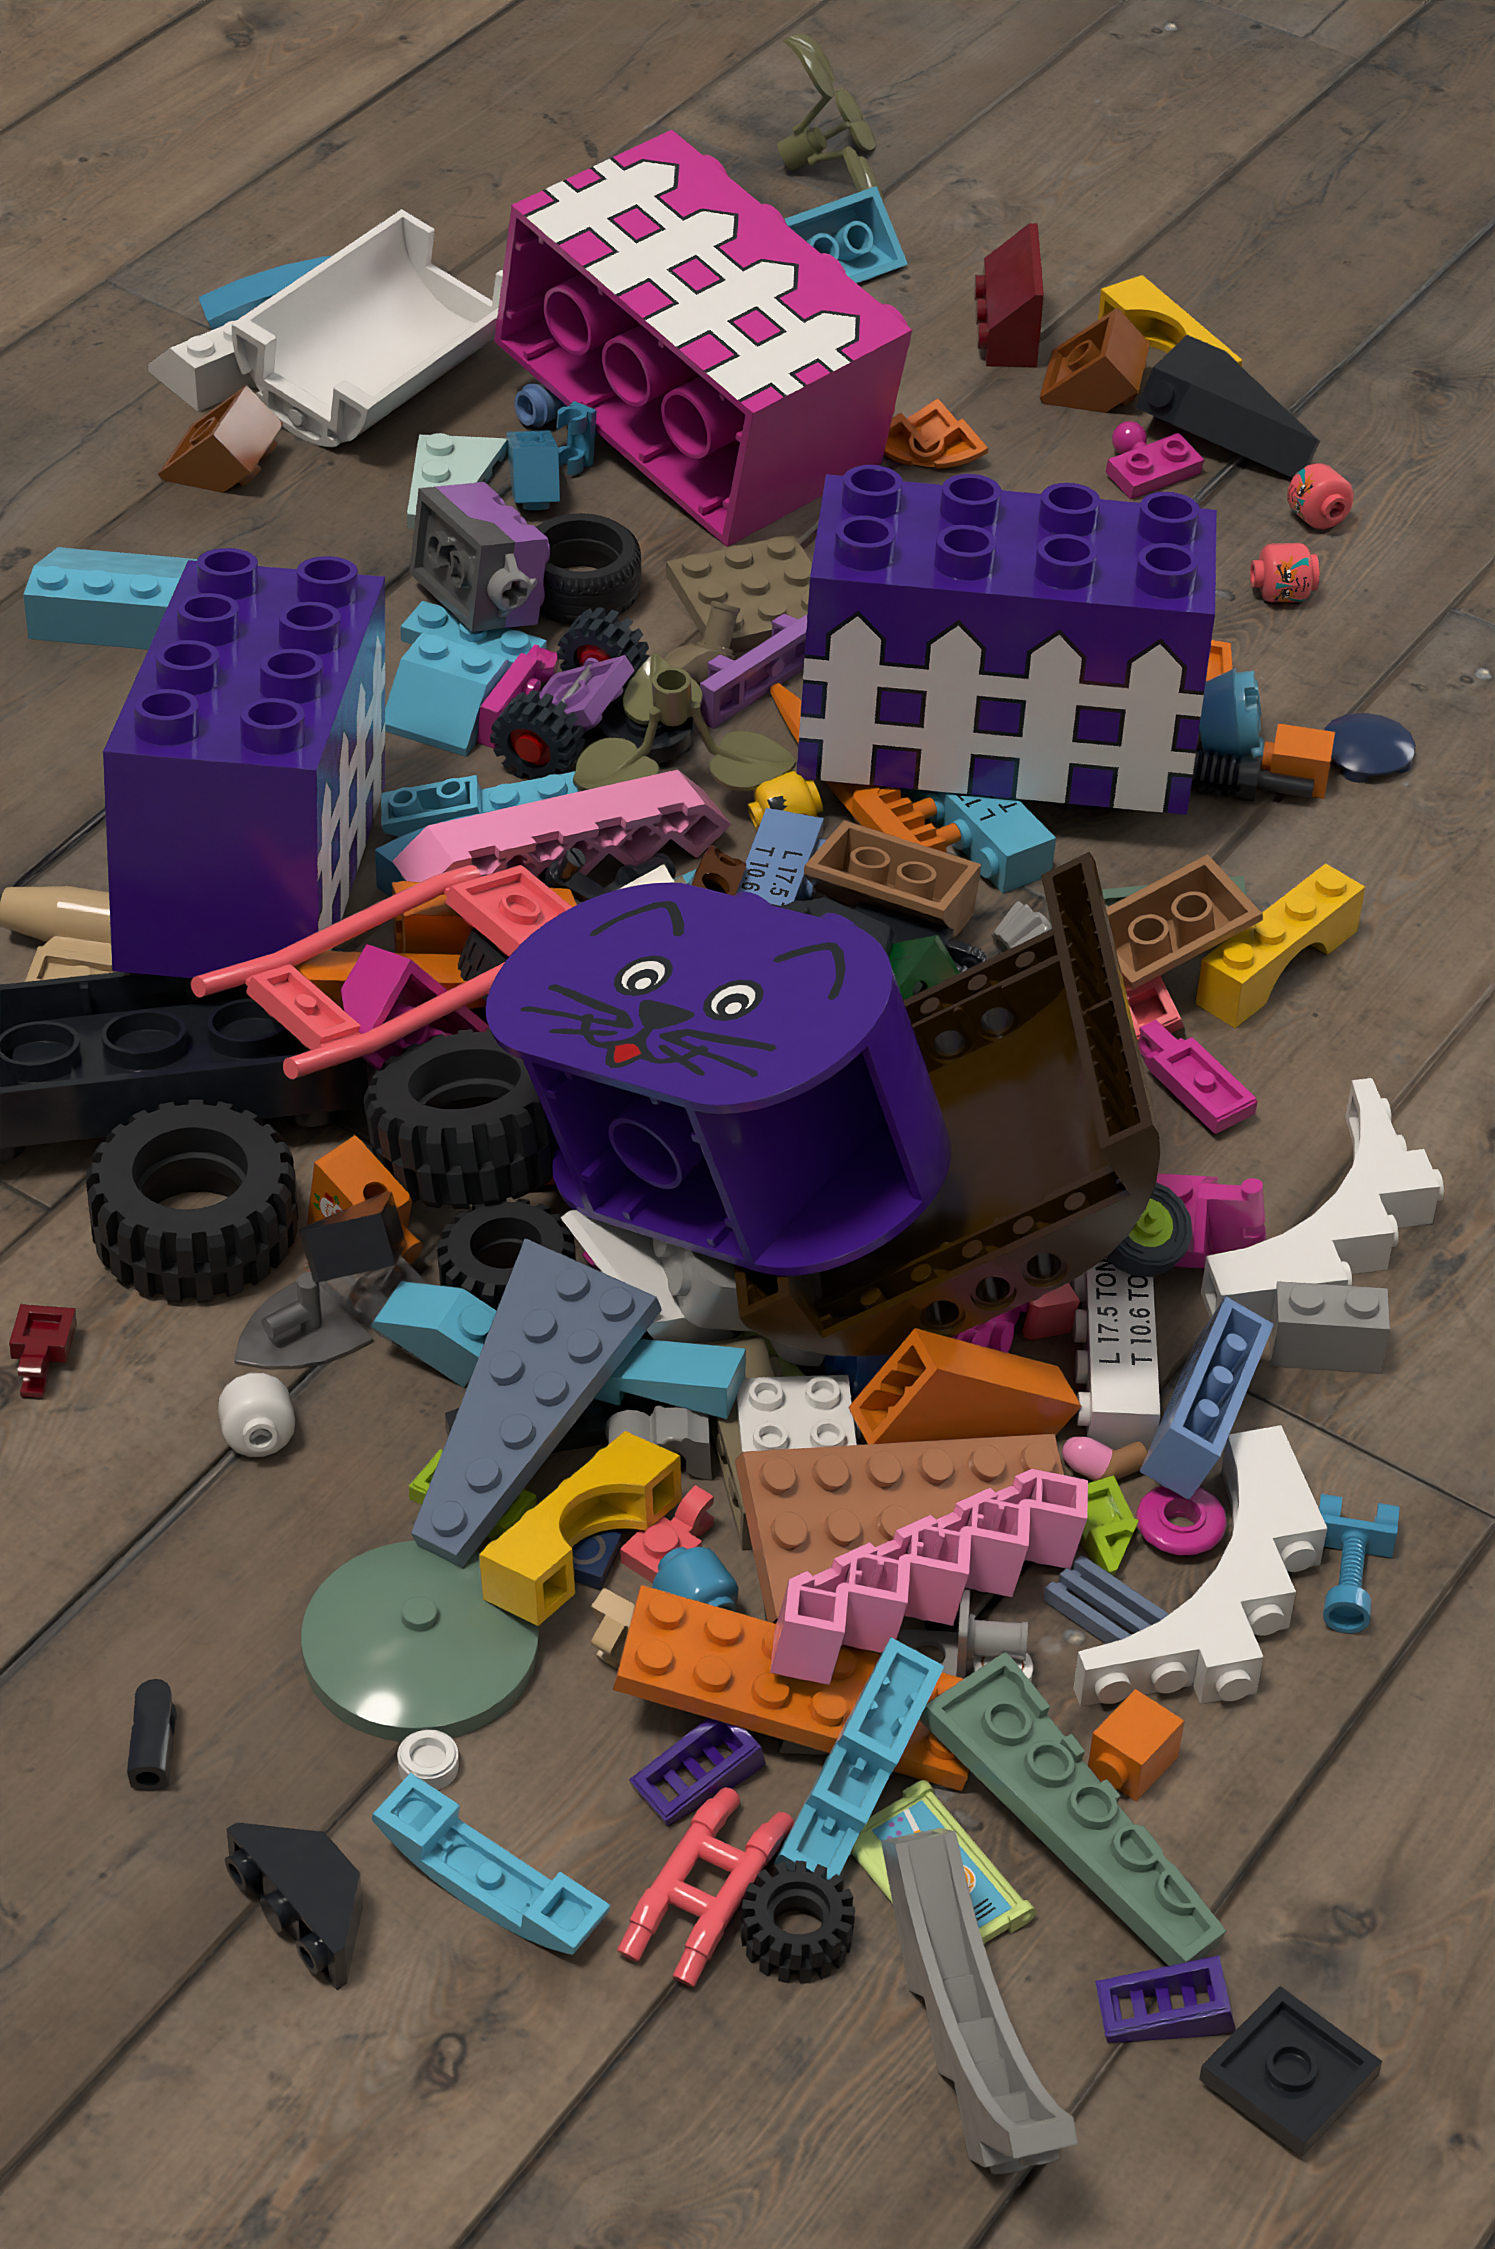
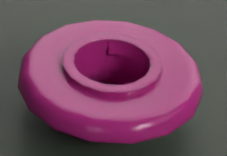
[1136,1486,1227,1555]

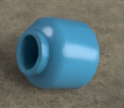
[652,1547,739,1612]

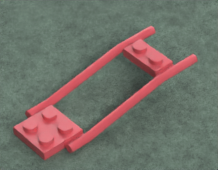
[191,865,572,1079]

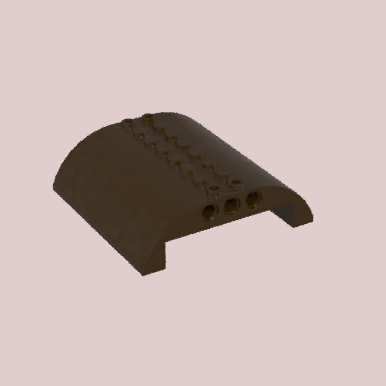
[734,852,1160,1357]

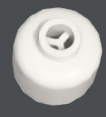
[218,1373,295,1457]

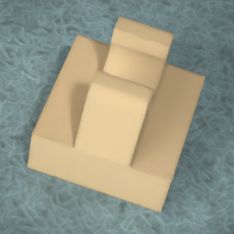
[591,1588,635,1668]

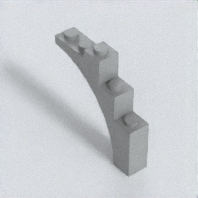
[881,1828,1078,2174]

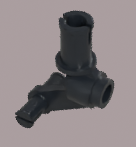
[543,848,676,902]

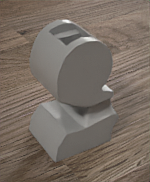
[605,1406,712,1480]

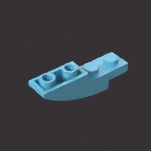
[381,772,581,837]

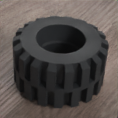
[437,1198,576,1311]

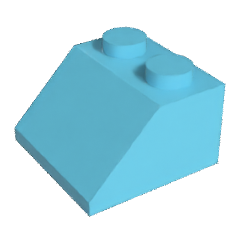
[385,632,508,757]

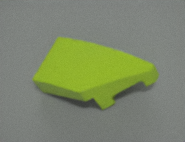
[1080,1475,1139,1576]

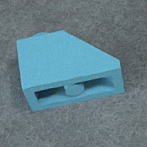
[371,1281,497,1388]

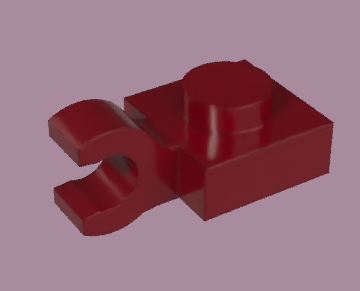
[9,1304,77,1398]

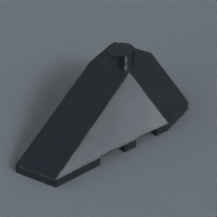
[1135,335,1320,478]

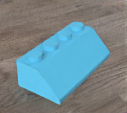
[784,186,908,284]

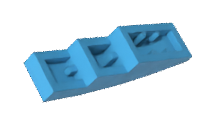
[198,256,332,330]

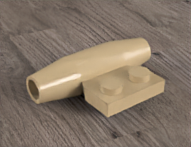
[0,886,116,982]

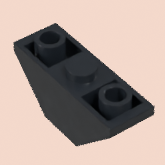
[225,1822,362,1990]

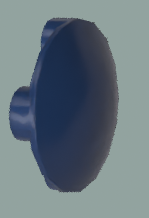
[1323,713,1416,783]

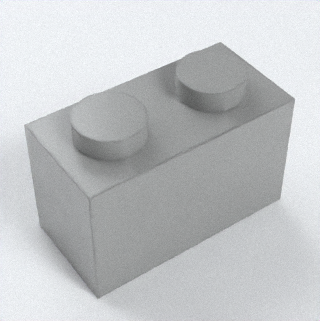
[1269,1281,1390,1374]

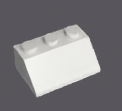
[148,320,257,412]
[561,1210,736,1344]

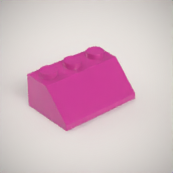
[341,944,490,1070]

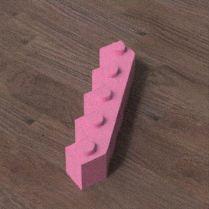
[392,770,731,882]
[770,1469,1088,1685]

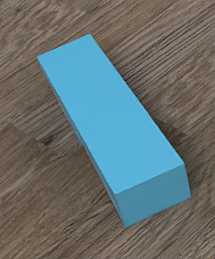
[594,1339,746,1419]

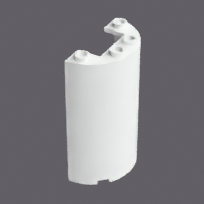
[231,209,503,447]

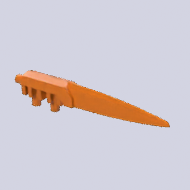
[770,683,961,853]

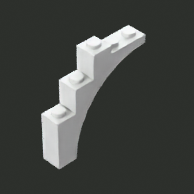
[1201,1078,1444,1321]
[1073,1425,1327,1707]

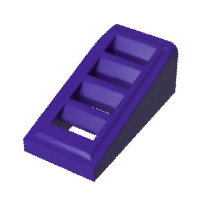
[629,1718,766,1827]
[1095,1956,1236,2043]

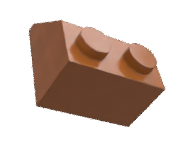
[1039,307,1150,413]
[158,385,283,493]

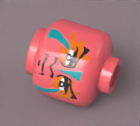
[1287,463,1354,530]
[1250,543,1319,603]

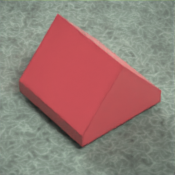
[1022,1283,1080,1340]

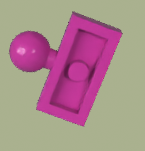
[1105,421,1204,500]

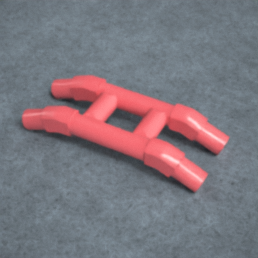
[617,1788,794,1988]

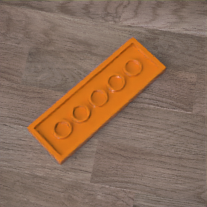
[613,1585,969,1791]

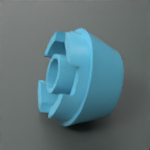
[1198,668,1264,760]

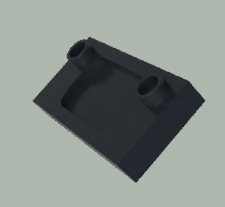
[0,948,368,1162]

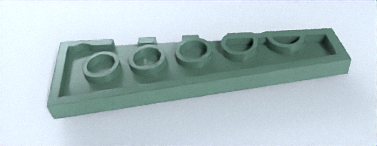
[919,1652,1226,1966]

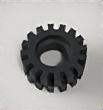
[741,1861,855,1984]

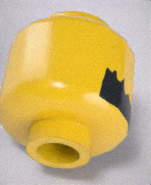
[747,770,823,831]

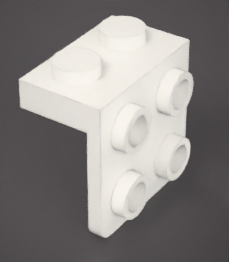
[736,1375,862,1453]

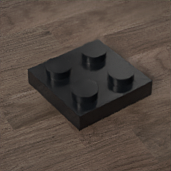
[1199,1986,1382,2157]

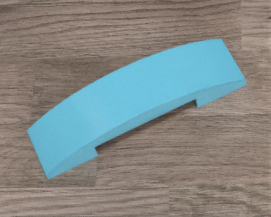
[372,1772,610,1955]

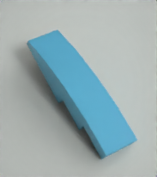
[774,1637,945,1881]

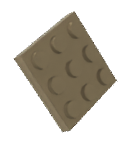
[666,534,812,653]

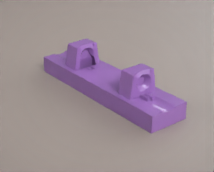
[700,614,807,729]

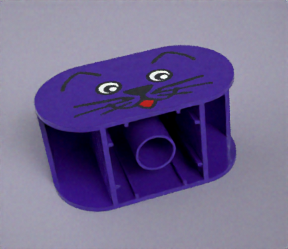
[486,882,952,1276]

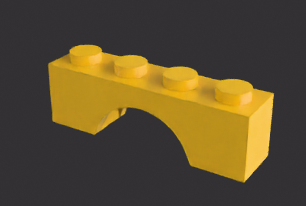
[1098,275,1243,367]
[1195,863,1365,1028]
[479,1431,682,1626]

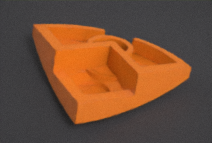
[884,398,989,469]

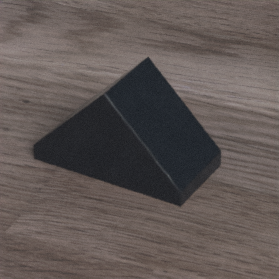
[299,1192,406,1282]

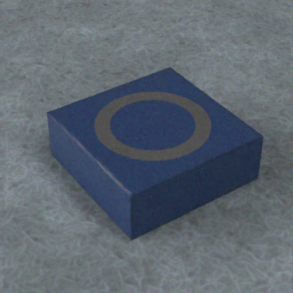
[572,1530,621,1589]

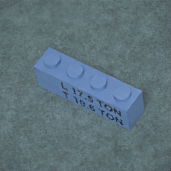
[736,808,827,907]
[1139,1296,1274,1500]

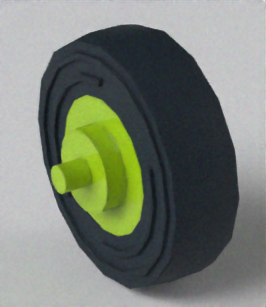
[1106,1182,1193,1277]

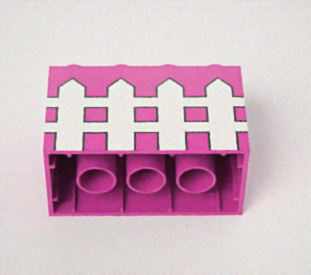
[494,130,912,547]

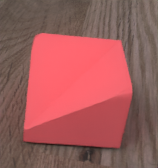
[1126,975,1184,1042]

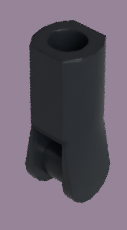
[127,1679,177,1791]

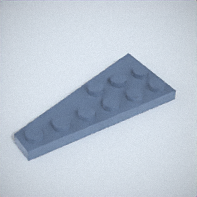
[411,1238,662,1568]

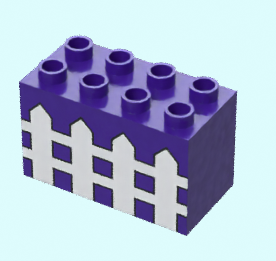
[797,465,1217,815]
[103,548,385,978]

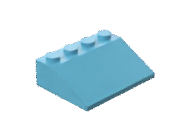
[23,547,197,649]

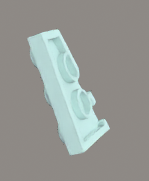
[407,433,508,529]

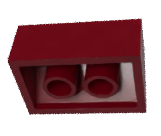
[974,223,1044,368]

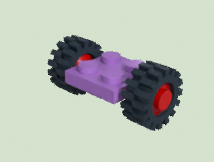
[490,608,650,780]

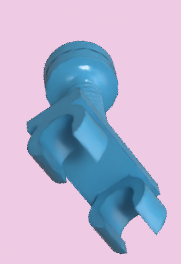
[557,401,599,475]
[1318,1493,1400,1633]

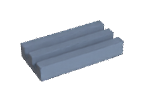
[1044,1554,1169,1644]

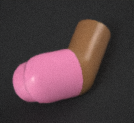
[1062,1436,1148,1481]

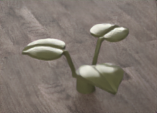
[778,34,884,202]
[572,653,796,791]

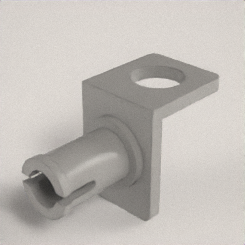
[899,1590,1028,1679]

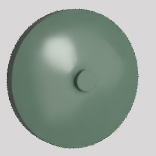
[301,1541,539,1742]

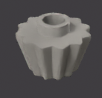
[991,901,1052,954]

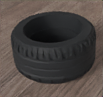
[536,513,641,624]

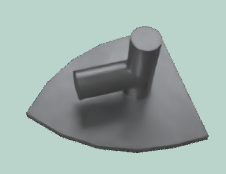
[234,1272,373,1369]

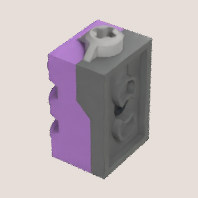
[409,482,550,632]

